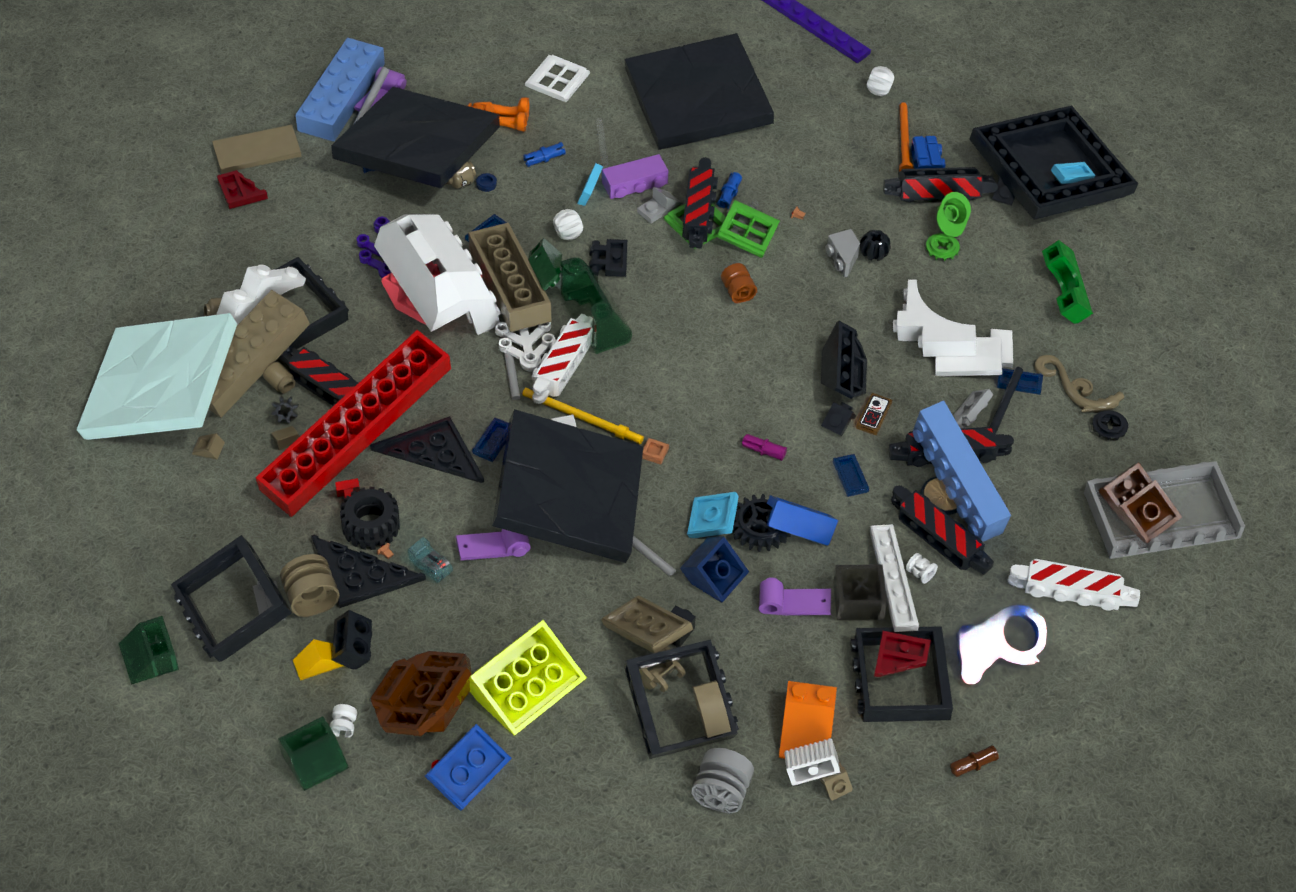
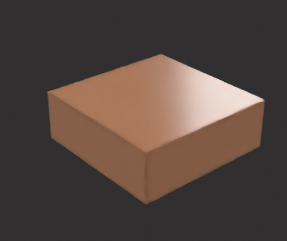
[642,438,669,465]

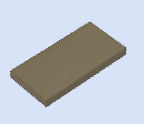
[212,125,302,173]
[601,596,693,653]

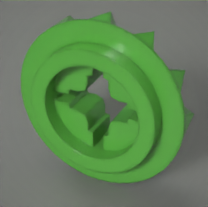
[926,233,960,261]

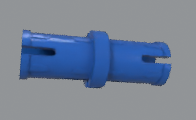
[523,142,566,167]
[717,172,742,209]

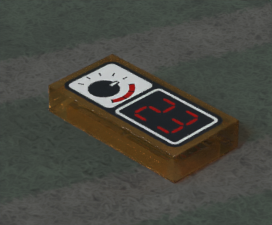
[856,393,893,436]

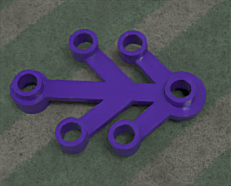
[357,216,391,278]

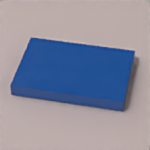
[425,724,512,811]

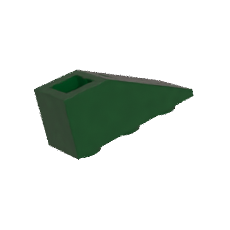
[528,238,562,291]

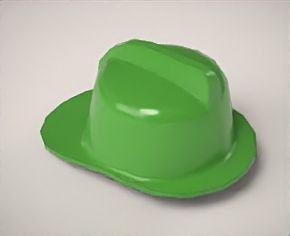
[936,192,971,237]

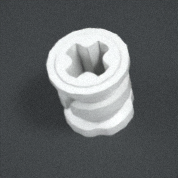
[906,553,938,584]

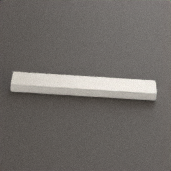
[870,524,919,632]

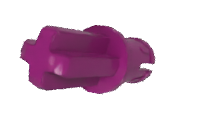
[742,434,787,461]

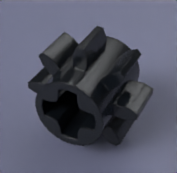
[271,395,299,423]

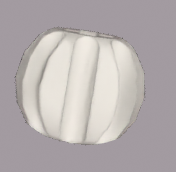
[866,66,894,96]
[553,209,583,240]

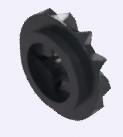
[1092,410,1128,440]

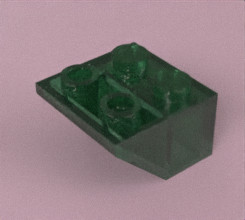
[119,616,179,685]
[278,716,349,791]

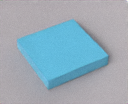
[687,492,739,538]

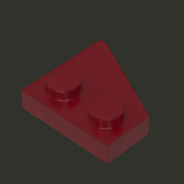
[217,170,268,209]
[874,631,931,677]

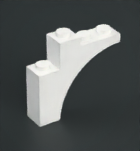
[216,265,306,325]
[893,280,976,357]

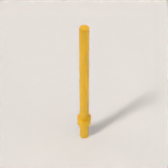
[522,388,644,444]

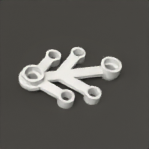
[495,322,555,372]

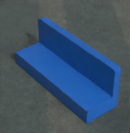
[767,495,838,545]

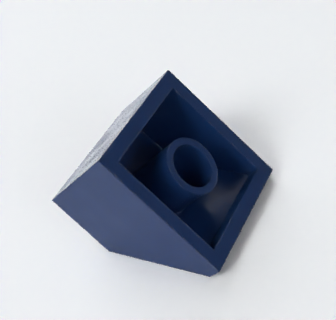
[680,536,749,603]

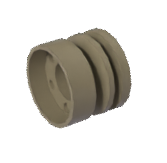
[280,554,340,617]

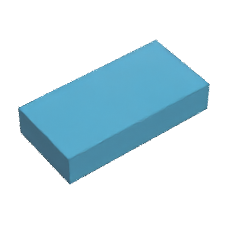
[1051,162,1096,184]
[577,163,603,206]

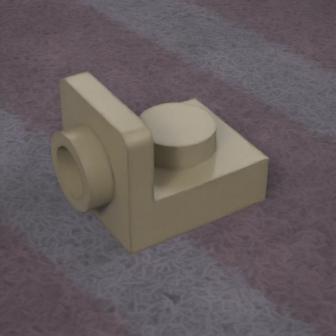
[819,763,853,801]

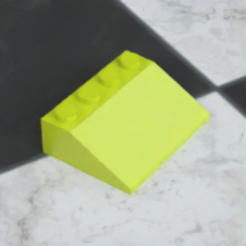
[469,620,587,736]

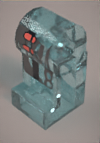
[408,537,453,583]

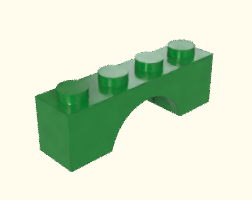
[1042,240,1093,324]

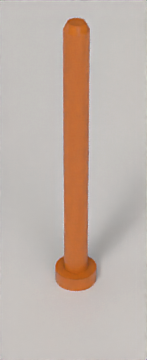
[899,102,914,172]

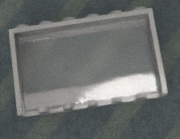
[1084,461,1245,559]

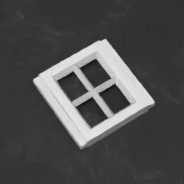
[525,55,590,102]

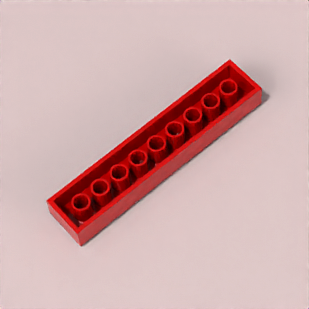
[255,330,451,517]

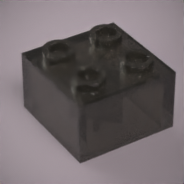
[833,564,887,620]

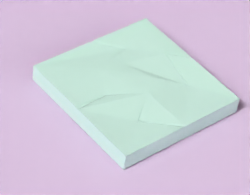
[77,313,237,440]

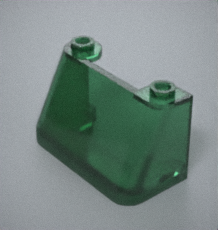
[561,257,632,354]

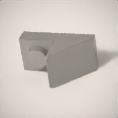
[637,187,682,224]

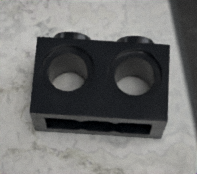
[332,610,372,669]

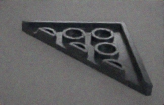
[370,416,484,483]
[311,535,426,608]

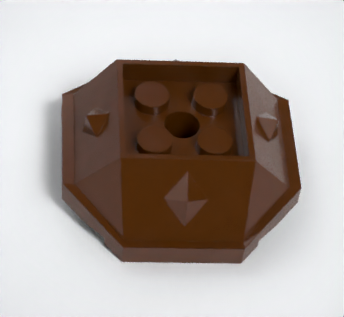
[370,651,472,736]

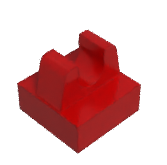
[335,478,360,498]

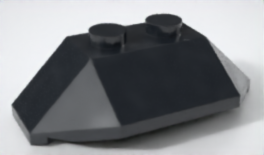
[821,321,867,399]

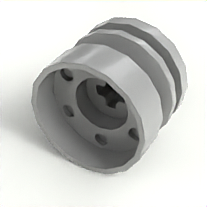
[691,748,754,814]

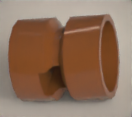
[721,263,757,304]

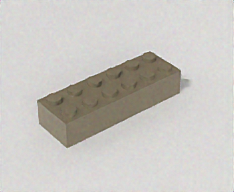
[468,223,552,332]
[208,290,310,418]

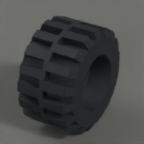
[340,487,400,550]

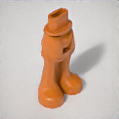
[465,97,529,132]

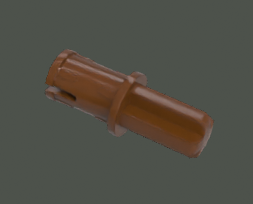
[950,745,999,777]

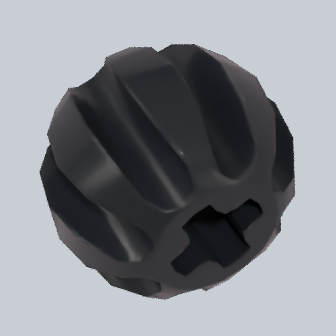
[860,230,891,261]

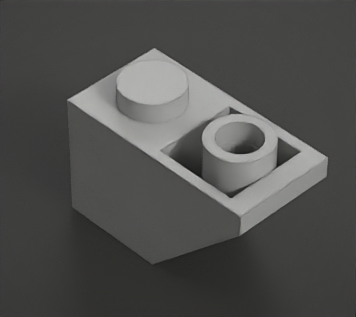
[825,229,860,277]

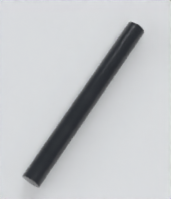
[990,367,1023,434]

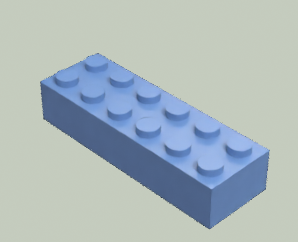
[296,38,385,141]
[913,401,1011,542]

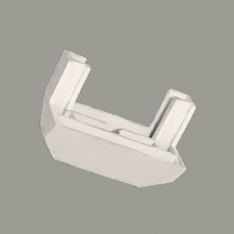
[374,214,501,335]

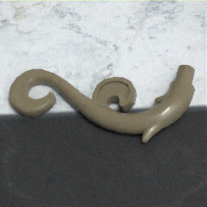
[1034,355,1124,412]

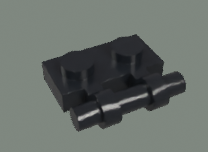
[589,239,628,277]

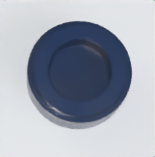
[476,173,497,192]

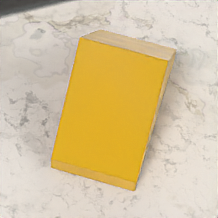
[293,639,343,681]

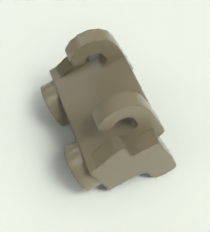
[639,646,686,692]

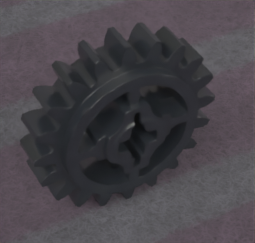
[732,494,791,552]

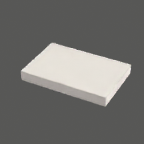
[935,337,1002,376]

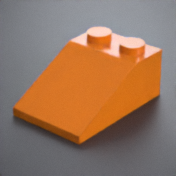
[779,681,837,759]

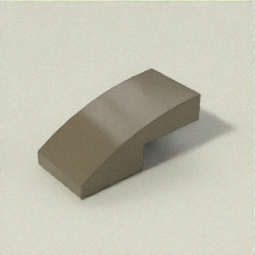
[692,680,731,738]

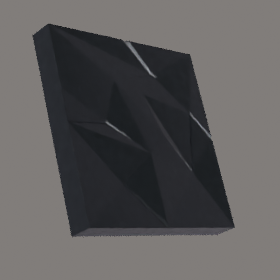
[625,33,774,150]
[331,87,500,188]
[969,105,1138,220]
[492,409,644,563]

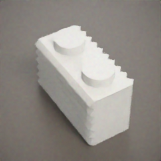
[784,738,841,786]

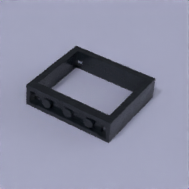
[239,257,349,349]
[171,535,292,662]
[850,626,953,722]
[623,639,739,759]

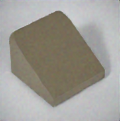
[271,426,299,450]
[192,433,225,460]

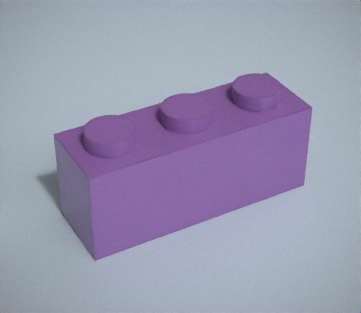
[602,154,668,199]

